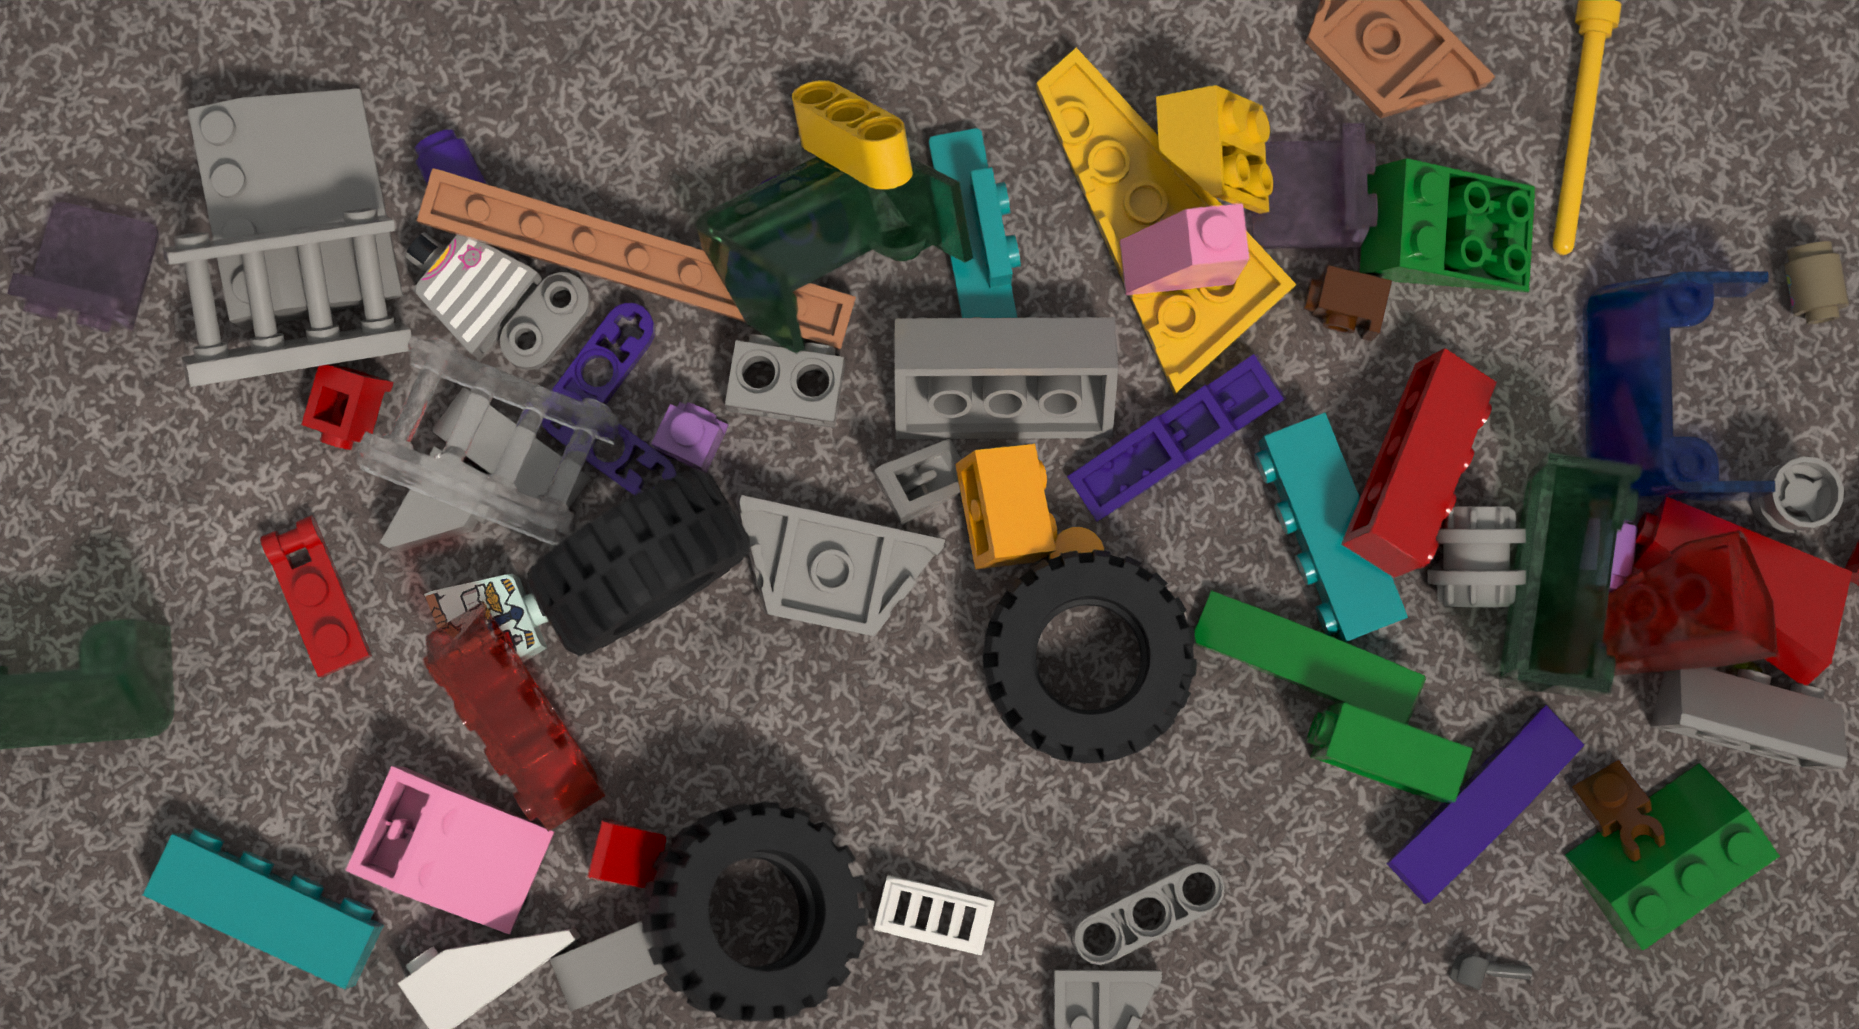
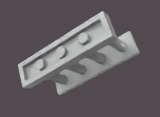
[162,208,414,387]

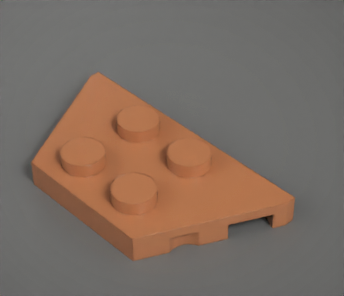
[1305,0,1495,119]

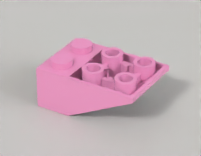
[345,766,555,934]

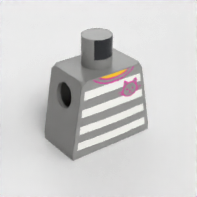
[405,232,543,361]

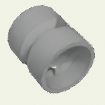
[1750,456,1844,535]

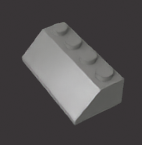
[895,317,1118,439]

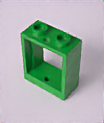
[1306,702,1473,803]

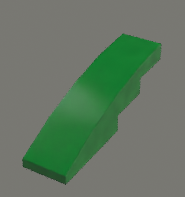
[1194,591,1427,725]

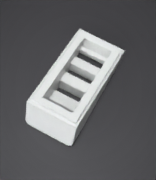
[874,874,995,955]

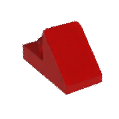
[588,817,666,888]

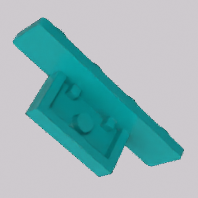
[929,128,1021,318]

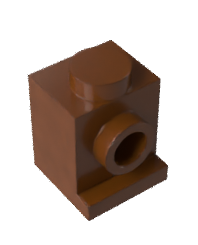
[1303,265,1392,341]

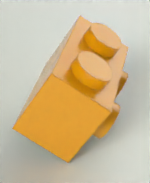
[955,444,1057,570]

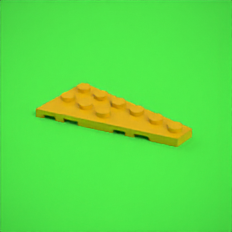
[1036,47,1296,396]

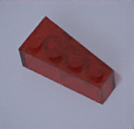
[422,601,606,832]

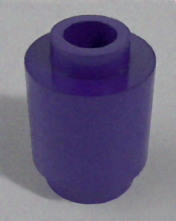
[415,129,487,185]

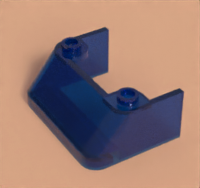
[1583,271,1776,501]

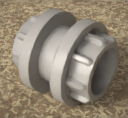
[1428,506,1526,607]

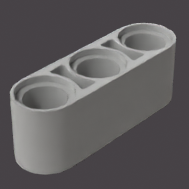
[431,387,591,523]
[1072,862,1225,965]
[550,921,716,1012]

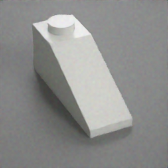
[398,928,581,1029]

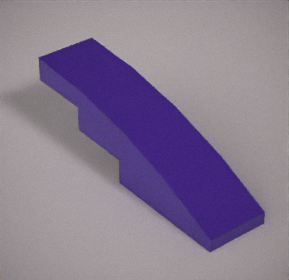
[1067,354,1287,522]
[1386,705,1584,904]

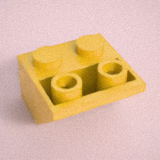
[1156,85,1273,214]

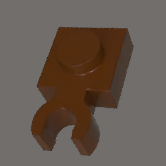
[1572,760,1665,861]

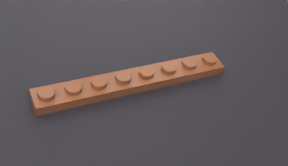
[417,168,856,350]

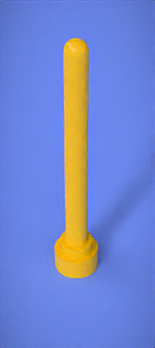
[1552,0,1622,255]

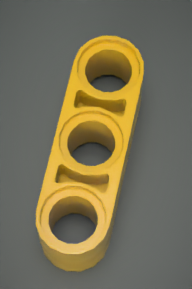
[792,80,913,190]

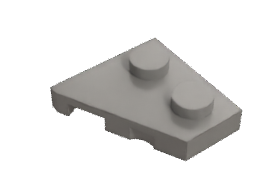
[1053,969,1162,1029]

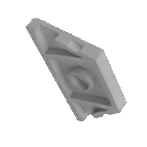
[736,495,945,636]

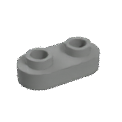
[500,272,591,370]

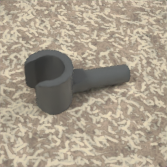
[1450,953,1532,990]

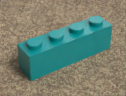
[1254,413,1408,642]
[143,828,384,989]

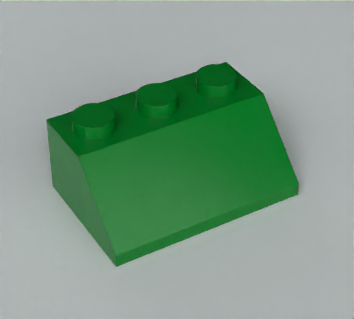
[1564,763,1780,951]

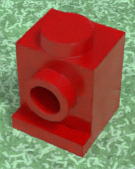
[301,364,394,450]

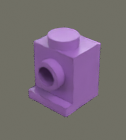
[651,402,729,473]

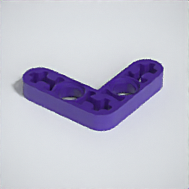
[540,303,677,496]

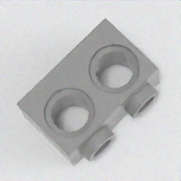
[725,334,845,428]

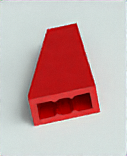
[1633,496,1852,686]

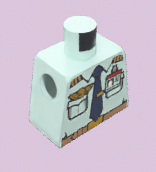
[424,574,548,694]

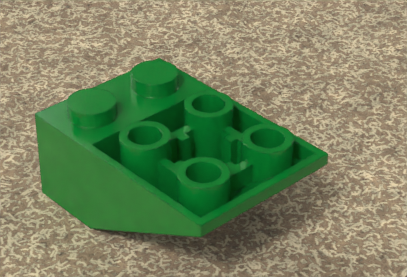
[1360,158,1535,292]

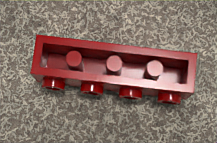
[1342,348,1497,578]

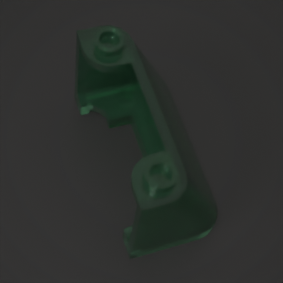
[0,619,175,750]

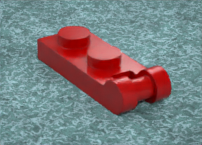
[260,515,372,678]

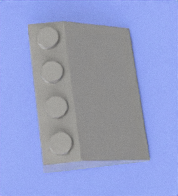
[188,88,403,331]

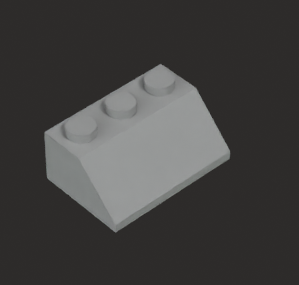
[1651,654,1848,770]

